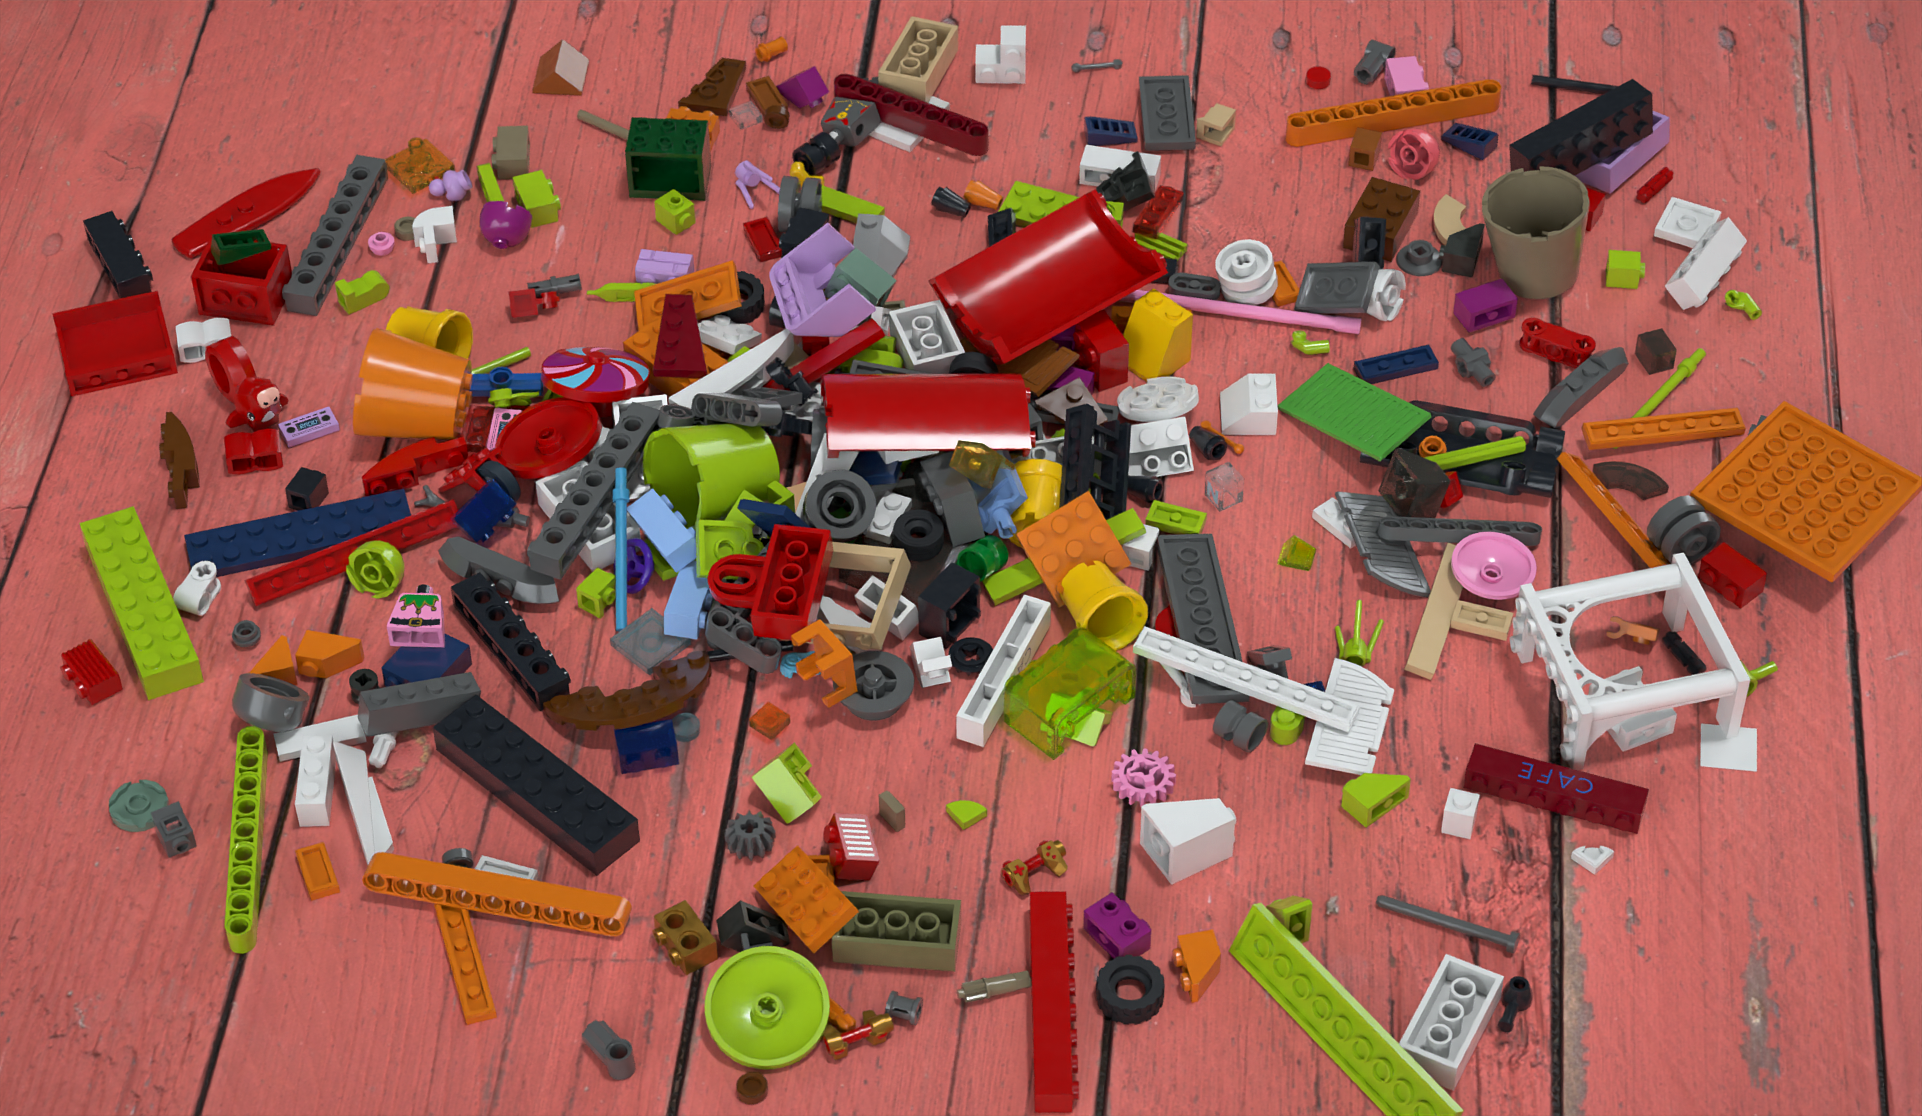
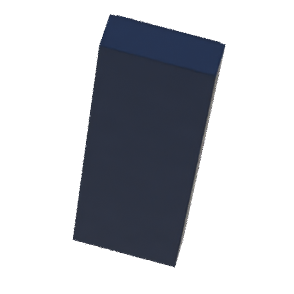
[1353,345,1439,384]

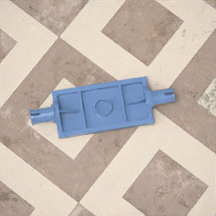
[952,450,1028,538]

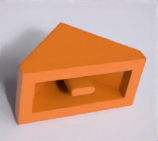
[249,635,298,685]

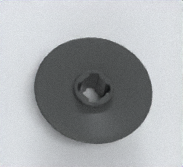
[1396,240,1443,276]

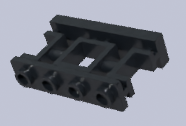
[1059,404,1131,520]

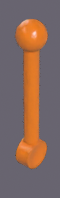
[1200,421,1244,454]

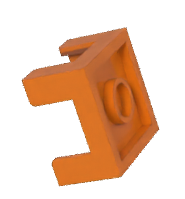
[791,619,858,708]

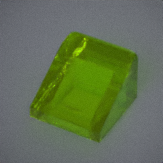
[1277,535,1316,571]

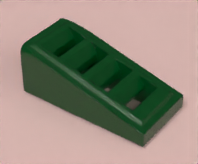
[211,229,271,265]

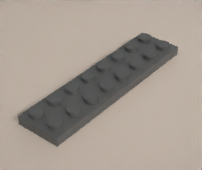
[1156,534,1250,704]

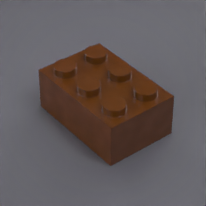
[1343,177,1421,262]

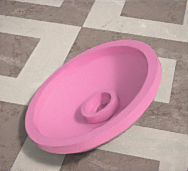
[1451,532,1537,600]

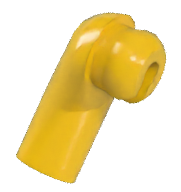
[789,162,825,188]

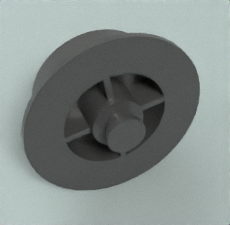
[833,651,914,721]

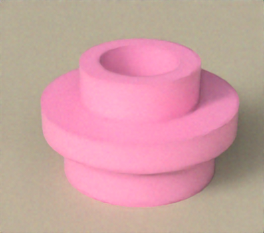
[368,232,395,256]

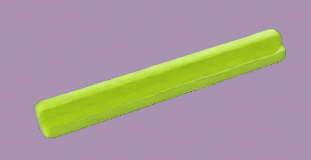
[1421,436,1526,474]

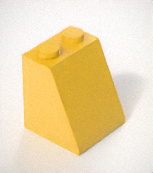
[1123,288,1193,382]

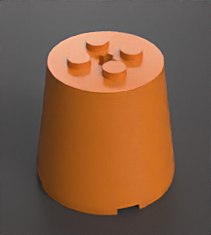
[353,328,473,440]

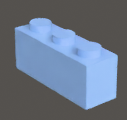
[627,488,696,573]
[664,561,713,639]

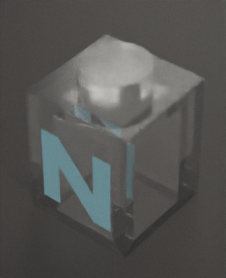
[1204,462,1244,512]

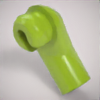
[1291,330,1330,355]

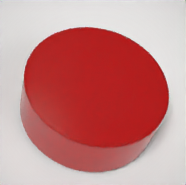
[1306,66,1331,89]

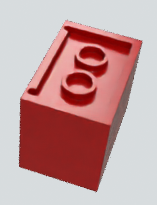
[191,234,292,326]

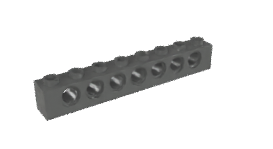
[282,155,388,316]
[527,401,660,580]

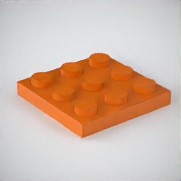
[1015,491,1131,608]

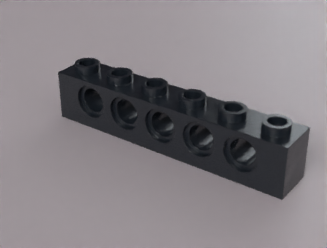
[451,572,571,711]

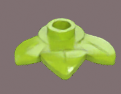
[488,388,539,408]

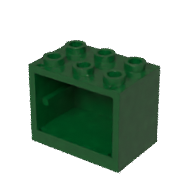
[625,117,712,201]

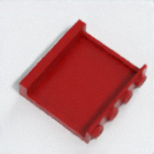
[52,291,178,397]

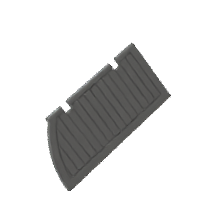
[1335,492,1431,598]

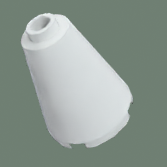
[1367,269,1406,321]

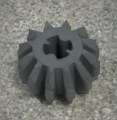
[724,810,776,862]

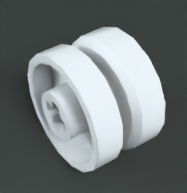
[1216,239,1278,306]

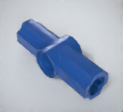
[469,367,544,397]

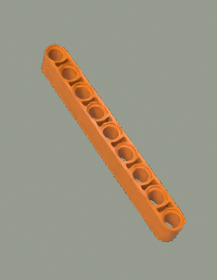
[1285,79,1502,147]
[362,852,632,937]

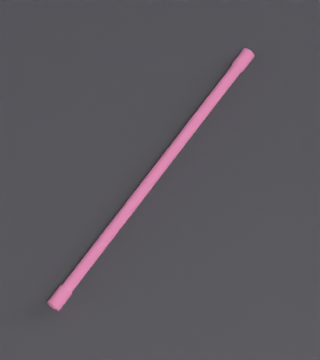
[1118,290,1361,334]

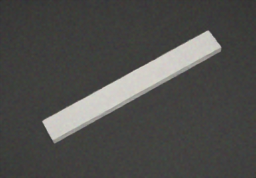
[1133,626,1360,732]

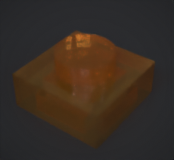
[749,702,791,740]

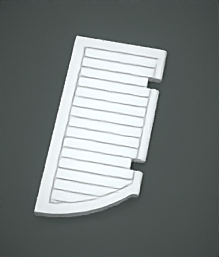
[1305,658,1394,775]

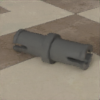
[527,273,582,298]

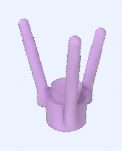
[735,160,780,209]

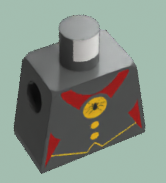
[821,97,881,146]

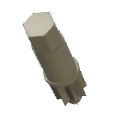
[957,970,1031,1003]

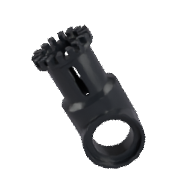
[765,357,819,406]

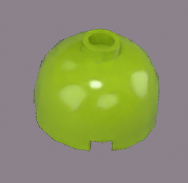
[346,541,404,599]

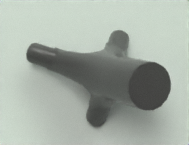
[414,485,445,507]

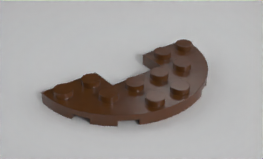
[543,650,712,731]

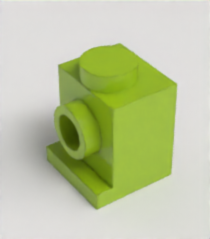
[576,567,616,619]

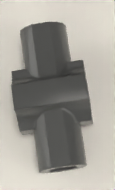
[1450,338,1496,387]

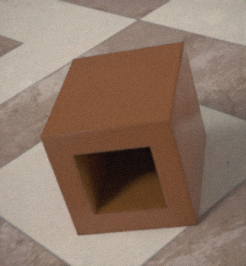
[1348,128,1382,171]

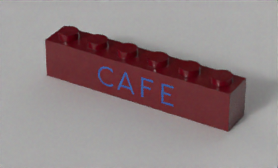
[1463,743,1649,834]

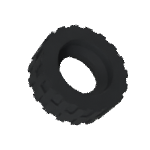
[712,271,765,324]
[1096,955,1165,1025]

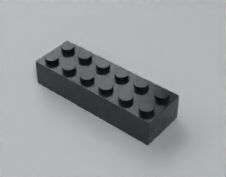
[1509,79,1653,176]

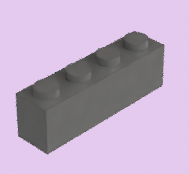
[358,672,481,737]

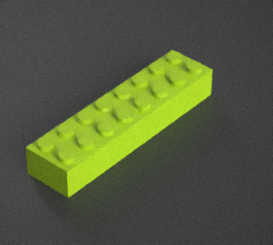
[79,506,204,700]

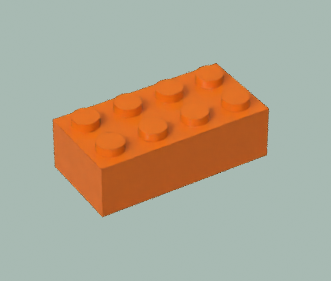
[623,315,729,397]

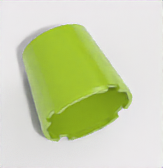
[643,423,780,532]

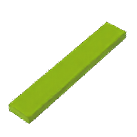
[982,508,1146,606]

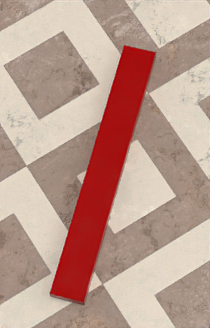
[244,499,464,607]

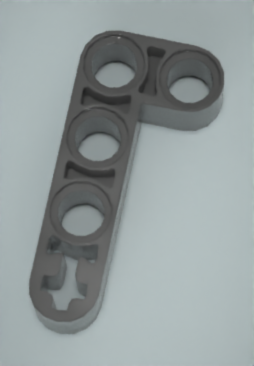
[691,393,782,426]

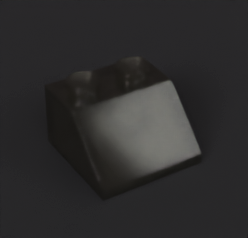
[1378,448,1451,518]

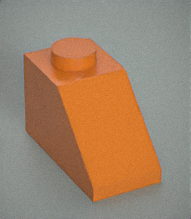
[295,630,365,679]

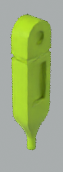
[587,283,655,302]

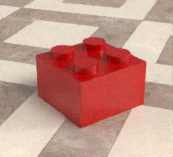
[1073,310,1129,392]

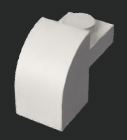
[413,206,457,263]
[910,637,952,688]

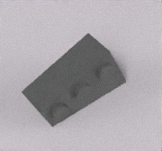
[918,451,985,547]

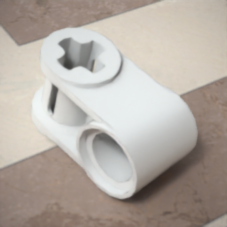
[173,561,221,616]

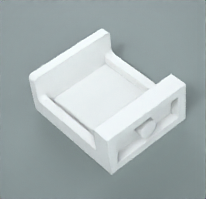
[1588,666,1677,752]

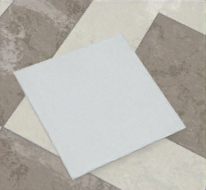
[1700,723,1757,772]

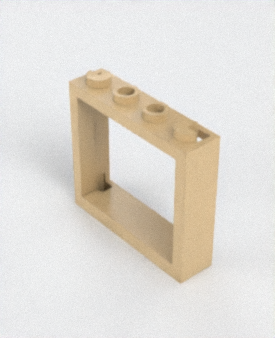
[780,542,911,650]

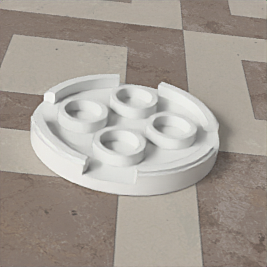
[1117,377,1199,422]

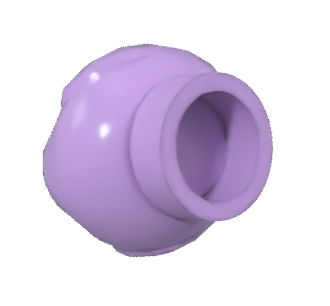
[429,170,472,201]

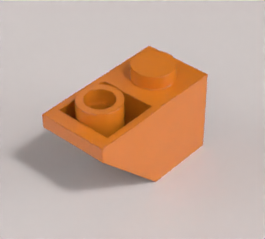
[1172,929,1221,1003]

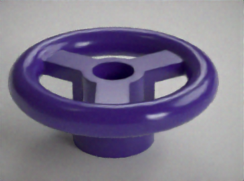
[613,538,654,594]

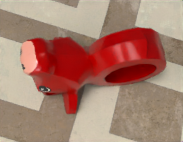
[205,336,289,432]

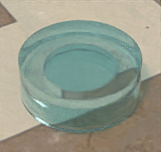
[671,713,700,742]

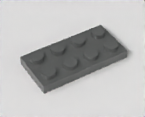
[1139,75,1196,151]

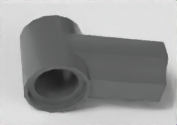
[1354,39,1396,85]
[582,1020,636,1080]

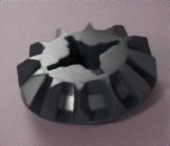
[948,637,993,676]

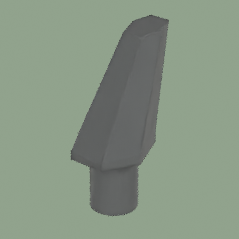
[484,508,530,528]

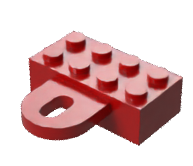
[708,524,833,642]

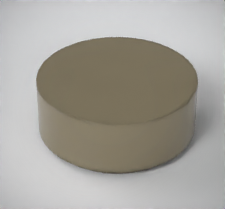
[394,216,415,241]

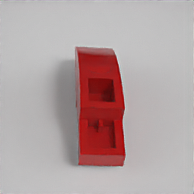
[362,437,468,497]

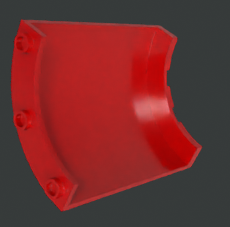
[928,189,1168,365]
[820,373,1036,458]

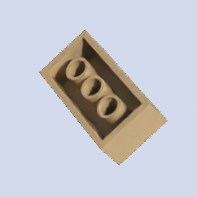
[878,16,958,103]

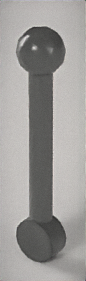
[1071,59,1122,73]

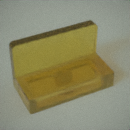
[949,440,1016,489]

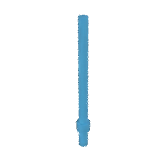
[613,468,630,632]

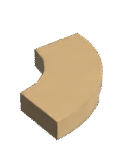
[1433,194,1466,246]

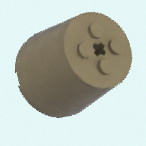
[1482,166,1589,299]

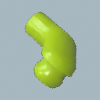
[1725,290,1762,320]

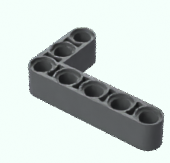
[705,541,782,674]

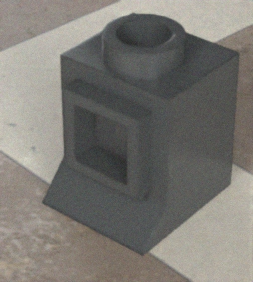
[151,801,197,858]

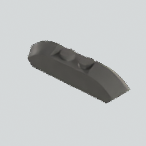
[1533,347,1629,429]
[438,536,559,604]

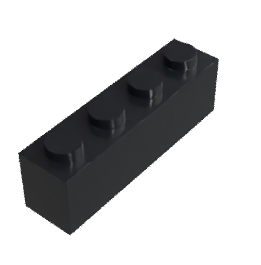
[83,211,153,299]

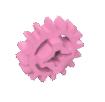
[1111,748,1176,807]

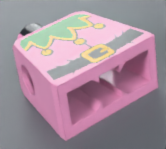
[387,584,445,648]

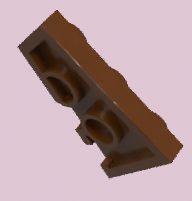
[678,57,746,116]

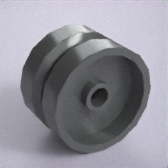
[778,176,822,233]
[1647,495,1721,565]

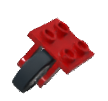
[438,446,521,508]

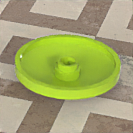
[705,946,830,1069]

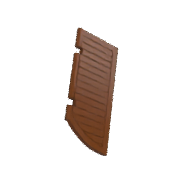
[960,337,1079,397]

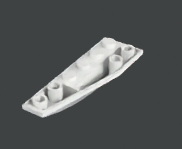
[669,328,794,409]
[1029,417,1194,477]

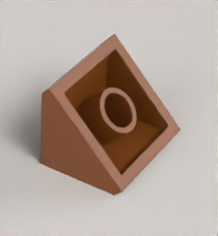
[532,39,589,96]

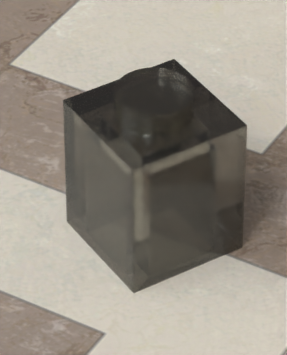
[1635,328,1677,375]

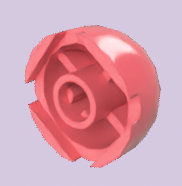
[1388,128,1440,180]

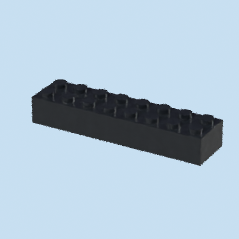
[433,695,640,876]

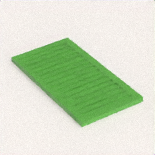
[1277,363,1431,461]

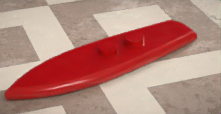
[172,168,321,258]

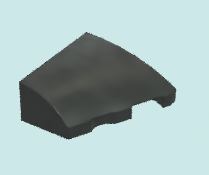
[1096,151,1155,212]

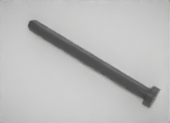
[1376,895,1520,954]

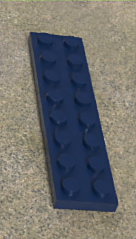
[184,489,411,577]

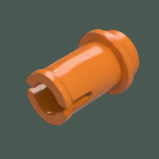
[755,37,788,62]

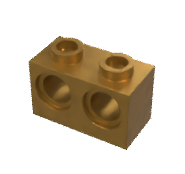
[652,900,718,975]

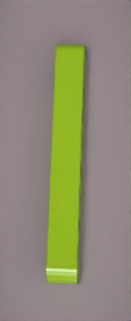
[225,726,268,954]

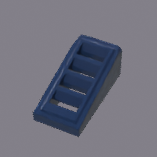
[1084,117,1138,146]
[1441,123,1499,160]

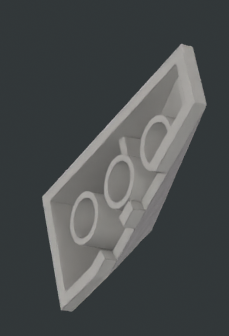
[853,214,911,278]

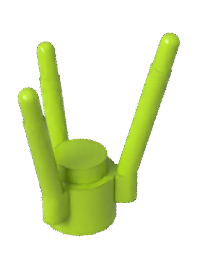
[1335,600,1384,667]

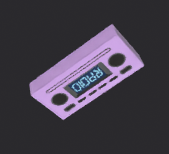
[278,407,340,448]

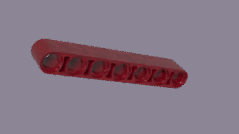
[834,74,989,156]

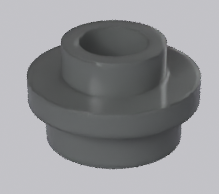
[232,620,261,647]

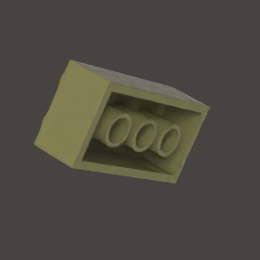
[832,891,961,972]

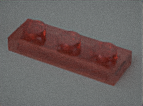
[1132,185,1184,239]

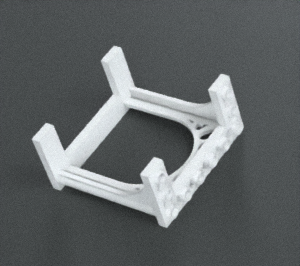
[1510,553,1750,770]

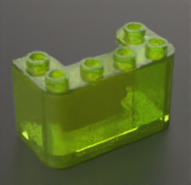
[1004,627,1136,760]

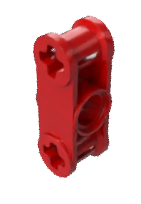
[1519,317,1596,369]

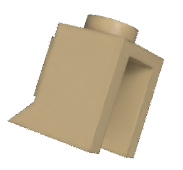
[1196,103,1236,147]

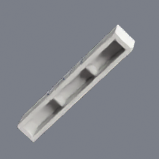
[956,595,1051,747]

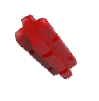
[1636,167,1674,203]

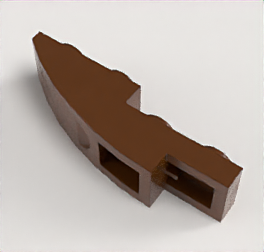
[159,412,200,509]

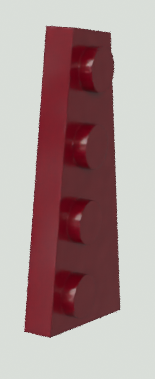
[653,294,707,379]

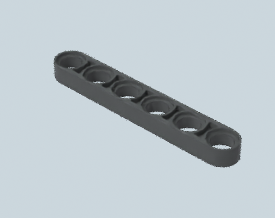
[1378,516,1542,546]

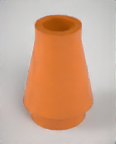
[963,180,1004,210]

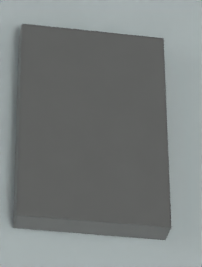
[1294,262,1380,314]

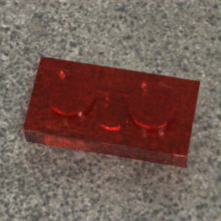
[460,405,495,453]

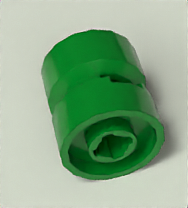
[957,535,1009,582]

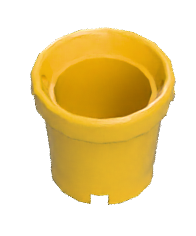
[386,306,473,359]
[1009,459,1062,548]
[1060,561,1148,653]

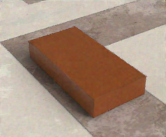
[746,76,788,116]

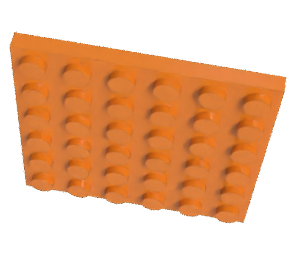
[1690,401,1922,583]

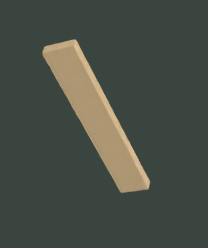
[1404,543,1463,680]

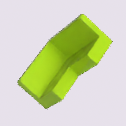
[752,742,822,823]

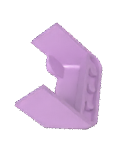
[769,223,876,337]

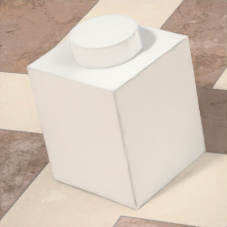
[1441,788,1480,839]

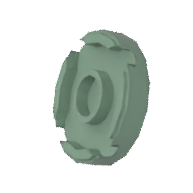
[109,780,169,832]

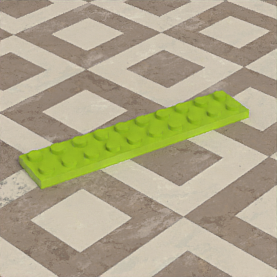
[1229,903,1464,1116]

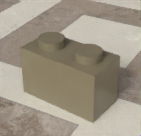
[492,125,530,180]

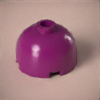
[479,201,532,249]

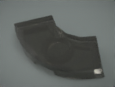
[1592,461,1669,500]

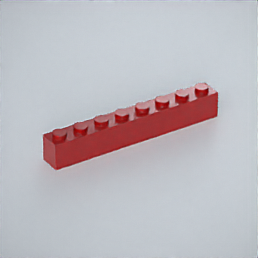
[1030,891,1079,1113]

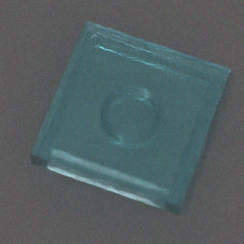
[610,608,691,675]

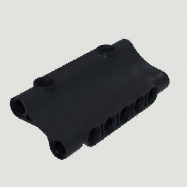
[1360,400,1565,498]

